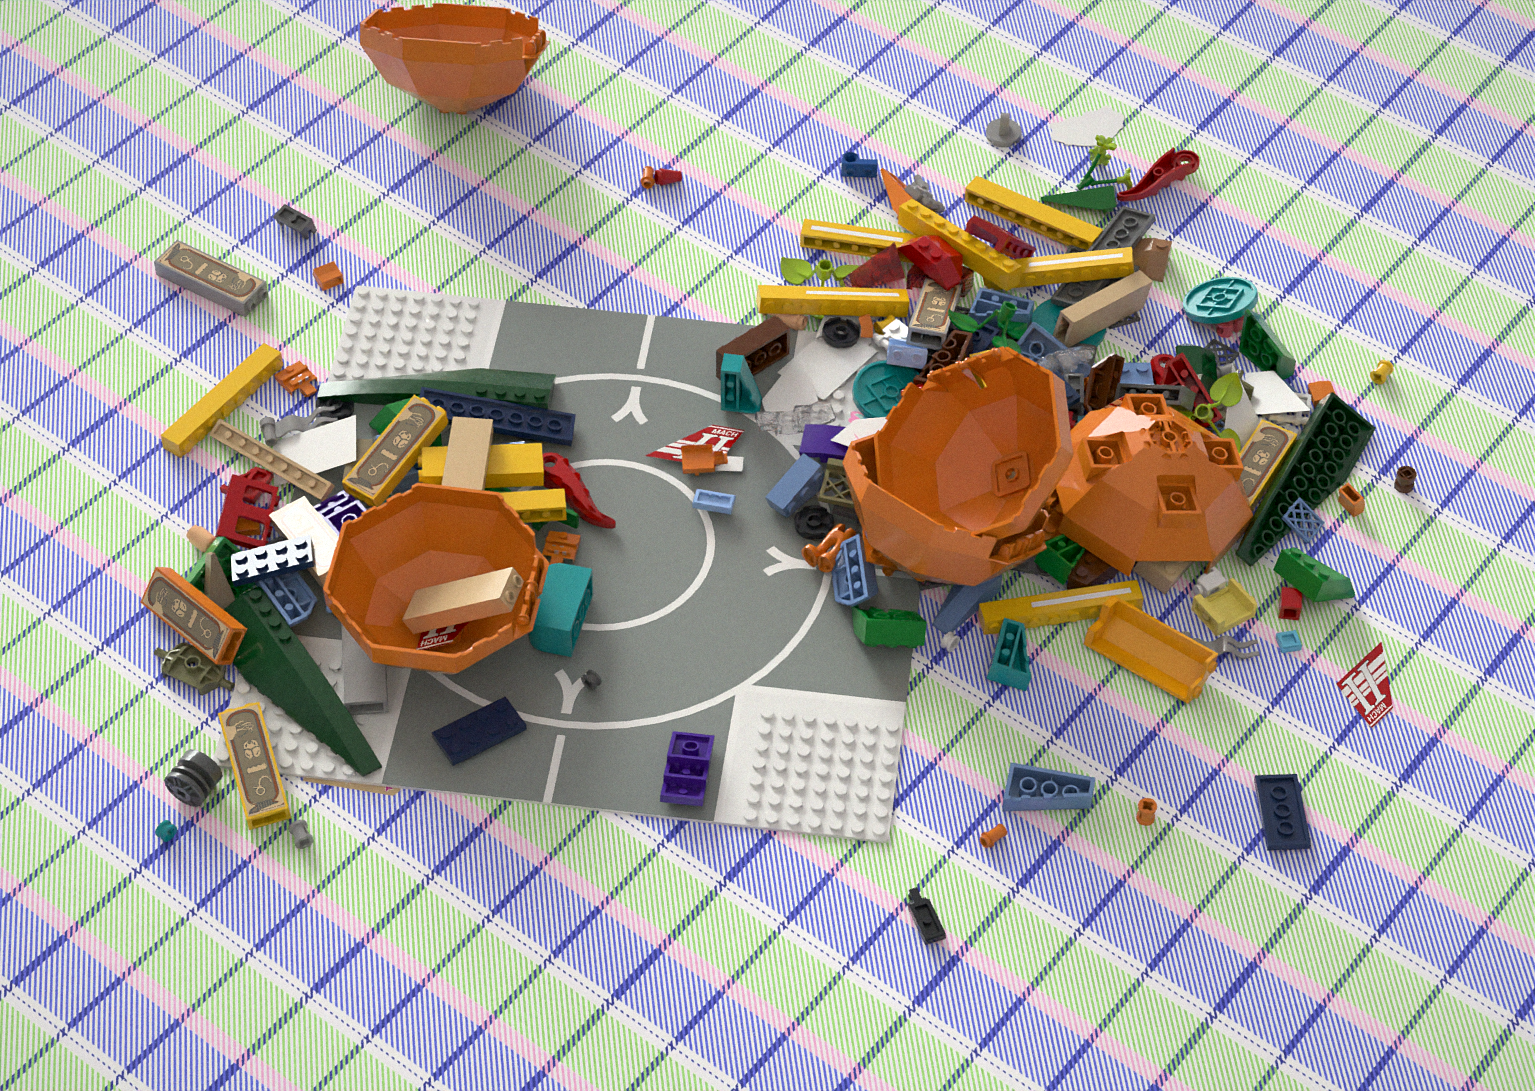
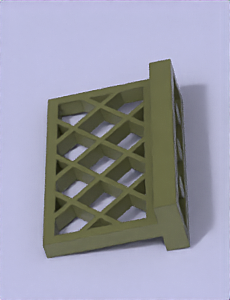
[818,458,855,509]

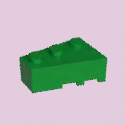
[1034,534,1086,586]

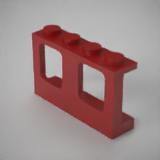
[964,215,1037,259]
[214,474,280,549]

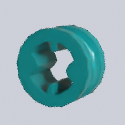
[155,820,177,842]

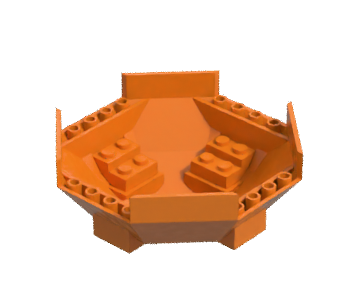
[1056,394,1253,577]

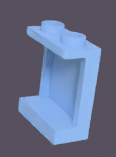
[887,338,928,369]

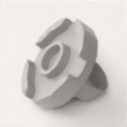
[986,112,1022,148]

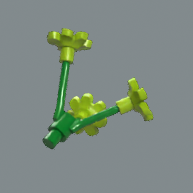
[1076,135,1133,191]

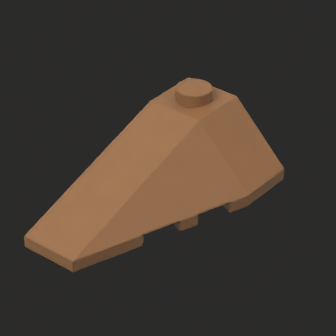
[1133,238,1172,282]

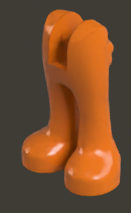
[801,523,856,572]

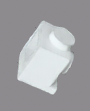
[1193,566,1227,598]

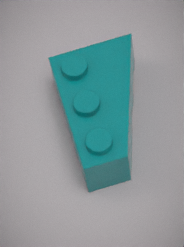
[721,353,762,414]
[986,618,1032,691]

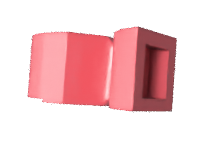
[1216,316,1244,338]

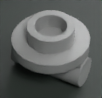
[911,174,929,190]

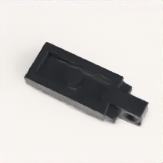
[907,887,946,945]

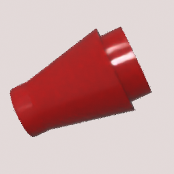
[654,168,682,186]

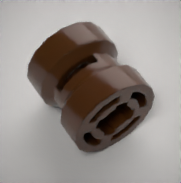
[1394,466,1417,493]

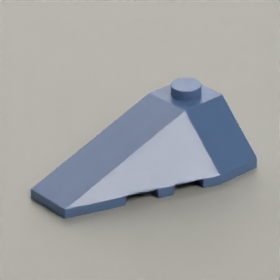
[1017,322,1092,378]

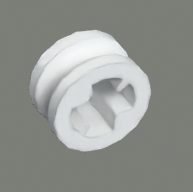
[940,631,960,652]

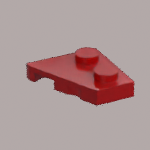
[220,466,274,505]

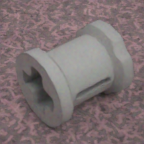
[288,820,314,849]

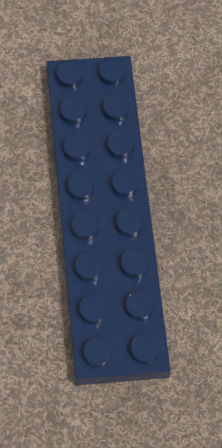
[419,387,576,446]

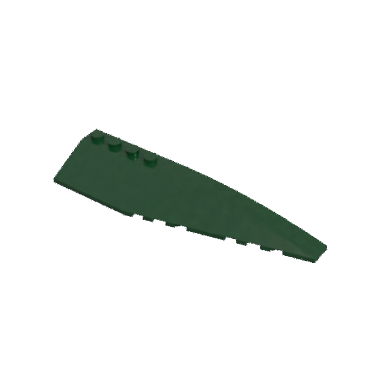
[317,368,556,409]
[1235,392,1376,567]
[224,586,382,777]

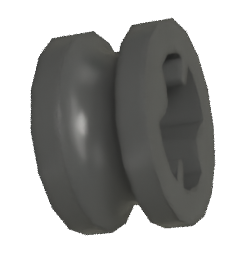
[581,670,602,691]

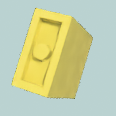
[1191,577,1257,636]

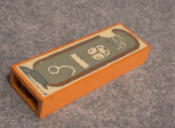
[140,567,247,665]

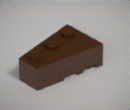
[1067,550,1119,590]

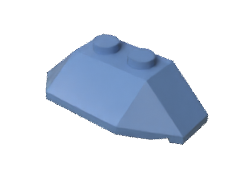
[831,534,878,607]
[255,572,318,627]

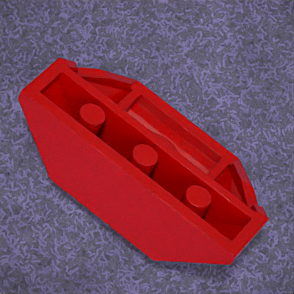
[898,235,963,291]
[1161,352,1223,428]

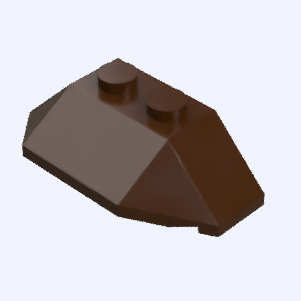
[1083,353,1125,414]

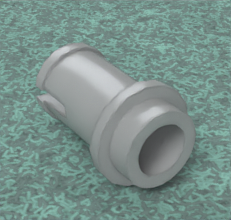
[1216,363,1237,378]

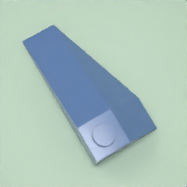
[932,575,1002,635]

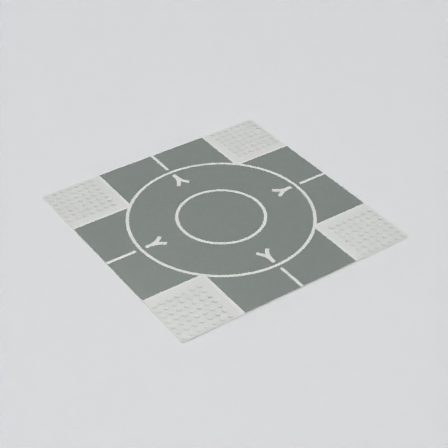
[213,286,922,843]

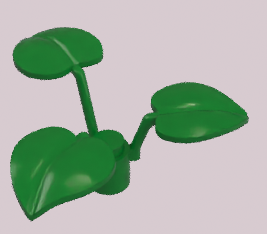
[948,301,1028,354]

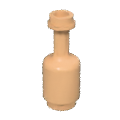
[760,313,808,331]
[186,525,215,553]

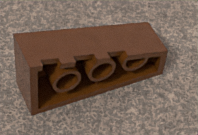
[913,330,973,385]

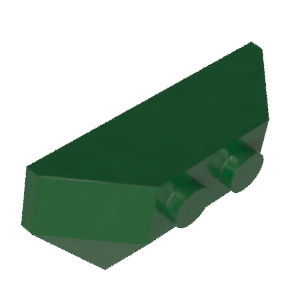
[1175,343,1218,396]

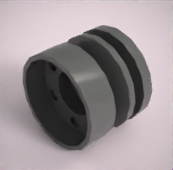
[164,749,223,807]

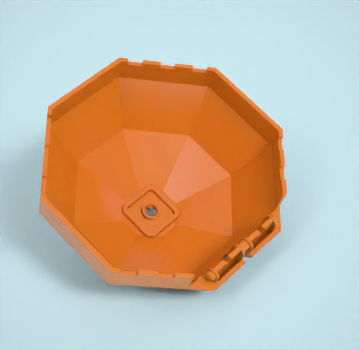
[360,3,550,115]
[874,346,1073,540]
[842,433,1049,586]
[323,483,549,675]

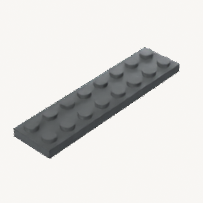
[1051,206,1156,308]

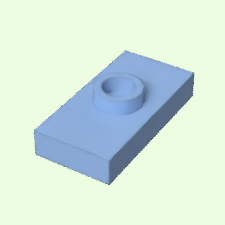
[692,489,736,515]

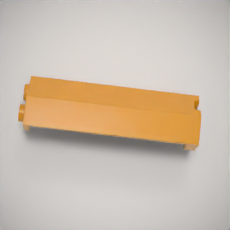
[1083,595,1218,704]

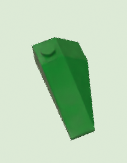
[1041,185,1117,213]

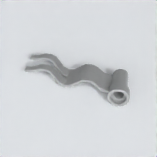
[259,406,338,446]
[1181,631,1260,659]

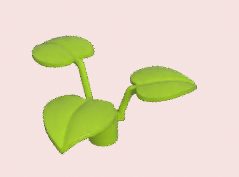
[780,257,869,319]
[1178,372,1243,453]

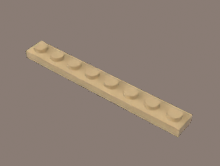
[209,419,335,501]

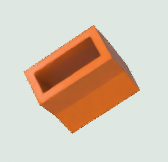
[313,261,344,291]
[858,313,873,338]
[1308,381,1336,409]
[1338,483,1365,517]
[235,518,261,536]

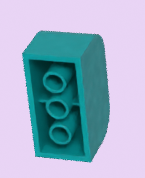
[528,563,594,657]

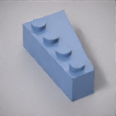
[1002,762,1096,812]

